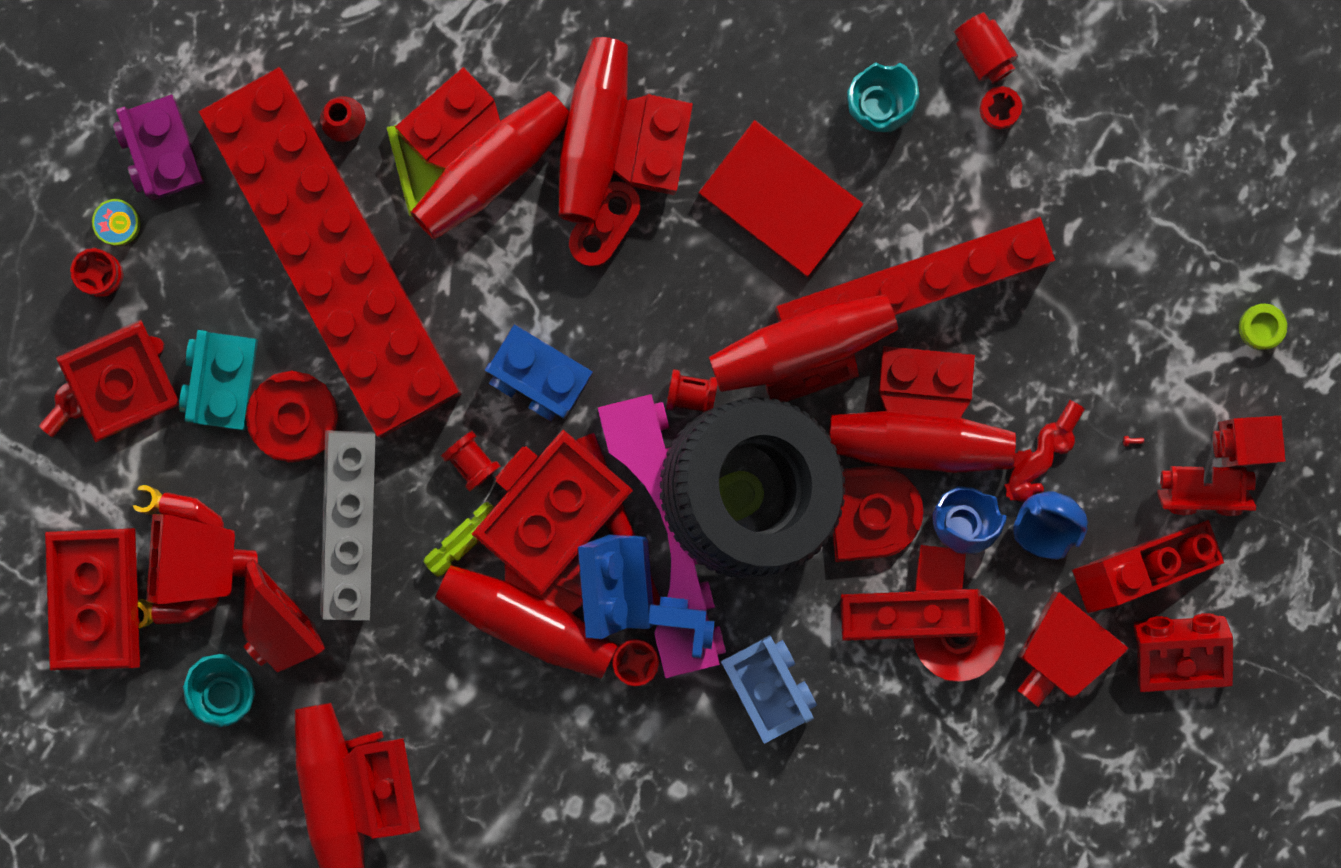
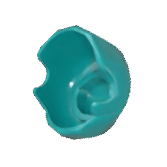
[847,62,920,133]
[183,654,256,728]

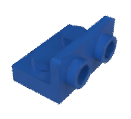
[485,324,593,422]
[578,535,654,639]

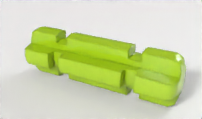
[423,502,494,577]

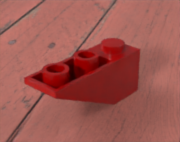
[1072,520,1224,613]

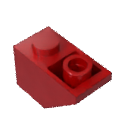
[1213,415,1286,467]

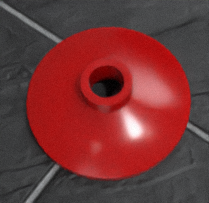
[913,589,1006,682]

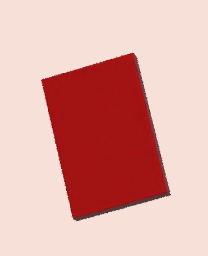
[698,120,864,277]
[471,429,633,596]
[45,528,140,670]

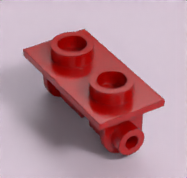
[1157,466,1256,516]

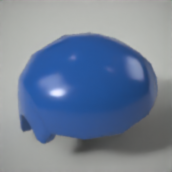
[932,486,1007,555]
[1013,491,1088,560]

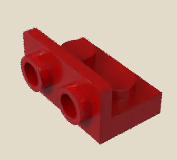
[1134,613,1233,692]

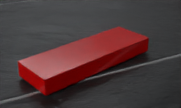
[841,589,982,641]

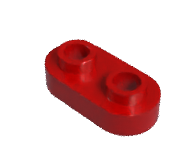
[569,181,641,267]

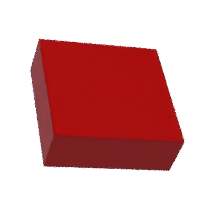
[495,446,538,492]
[915,545,966,591]

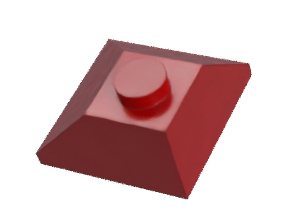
[242,559,325,673]

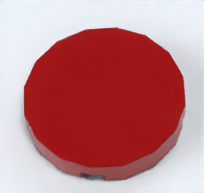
[246,371,339,463]

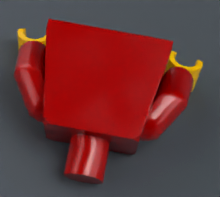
[133,485,258,628]

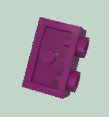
[113,94,205,201]

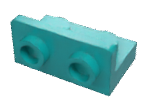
[179,330,258,430]

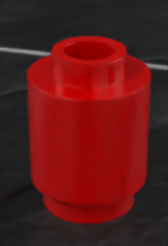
[954,12,1019,84]

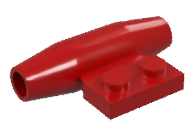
[559,37,693,224]
[395,67,569,240]
[709,294,898,402]
[828,346,1016,473]
[435,553,618,679]
[295,703,421,868]

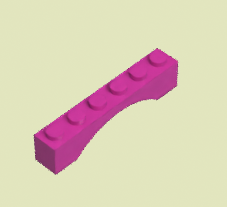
[598,394,726,678]

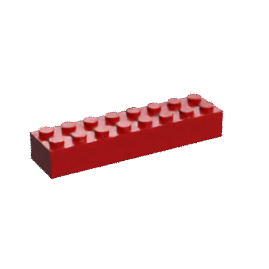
[198,67,462,438]

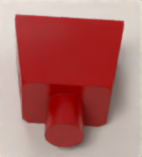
[1017,592,1128,707]

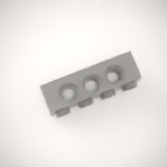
[320,431,375,620]

